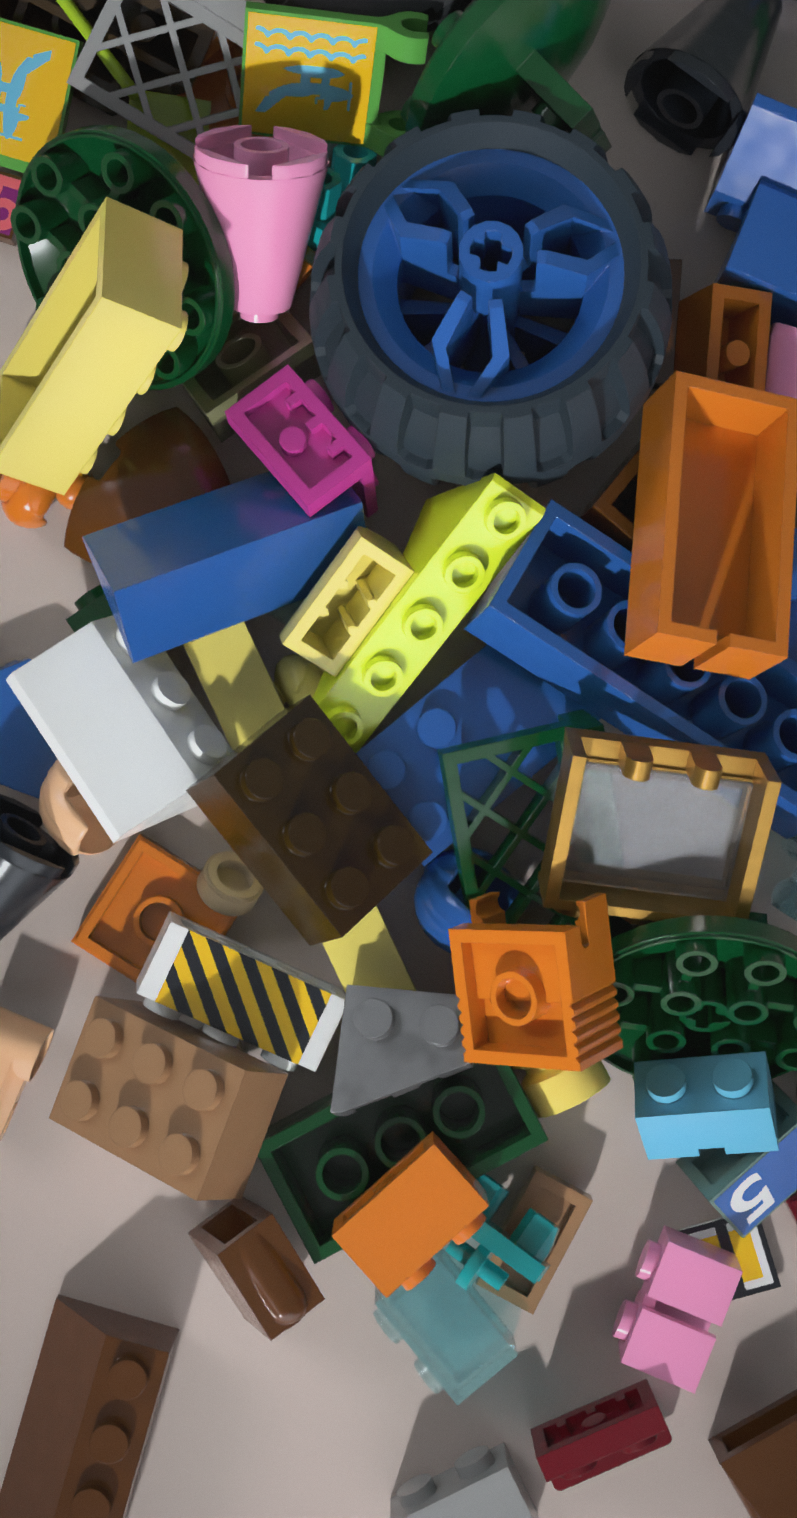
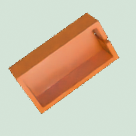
[624,370,797,679]

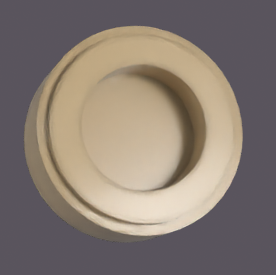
[197,851,264,916]

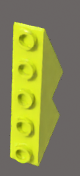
[312,473,546,753]

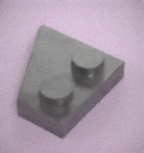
[330,984,473,1116]

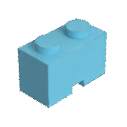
[634,1051,779,1160]

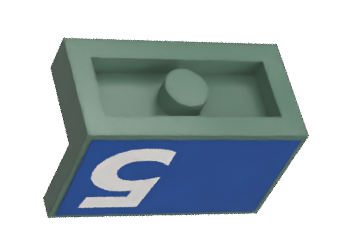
[676,1080,797,1238]

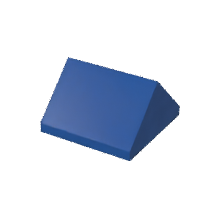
[714,179,797,328]

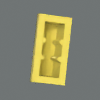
[279,526,414,677]

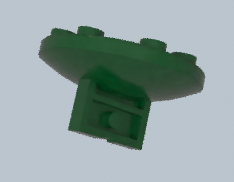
[400,0,612,153]
[10,125,235,391]
[603,912,797,1081]

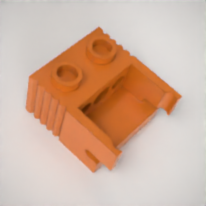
[448,892,623,1072]

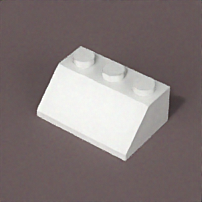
[6,615,232,843]

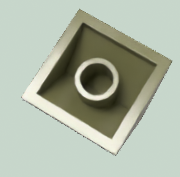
[181,311,321,443]

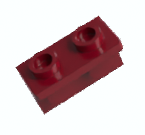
[530,1379,672,1491]

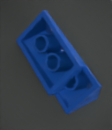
[82,471,366,663]

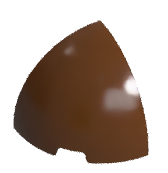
[64,407,231,563]

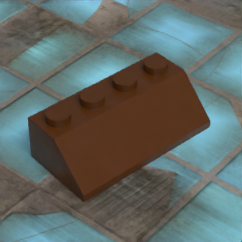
[0,1294,179,1518]

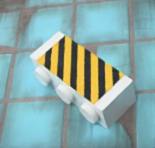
[136,911,345,1072]

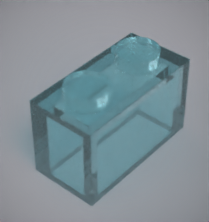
[373,1248,518,1406]

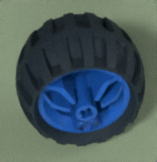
[309,109,673,488]

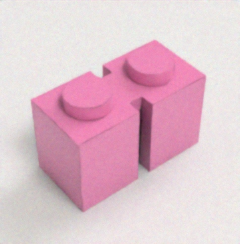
[612,1225,743,1394]

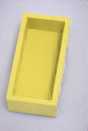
[0,196,189,495]

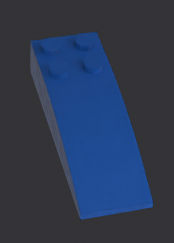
[356,644,601,866]

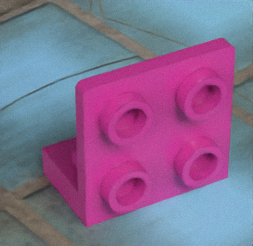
[225,365,379,518]

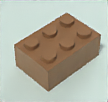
[49,996,288,1201]

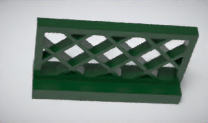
[437,709,633,939]

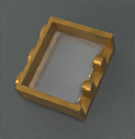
[538,727,782,925]

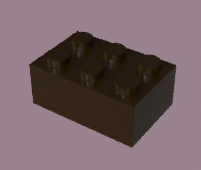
[186,695,433,946]

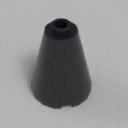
[623,0,782,157]
[0,794,79,941]

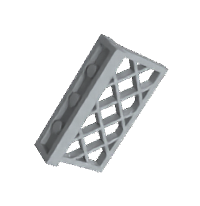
[66,0,336,159]

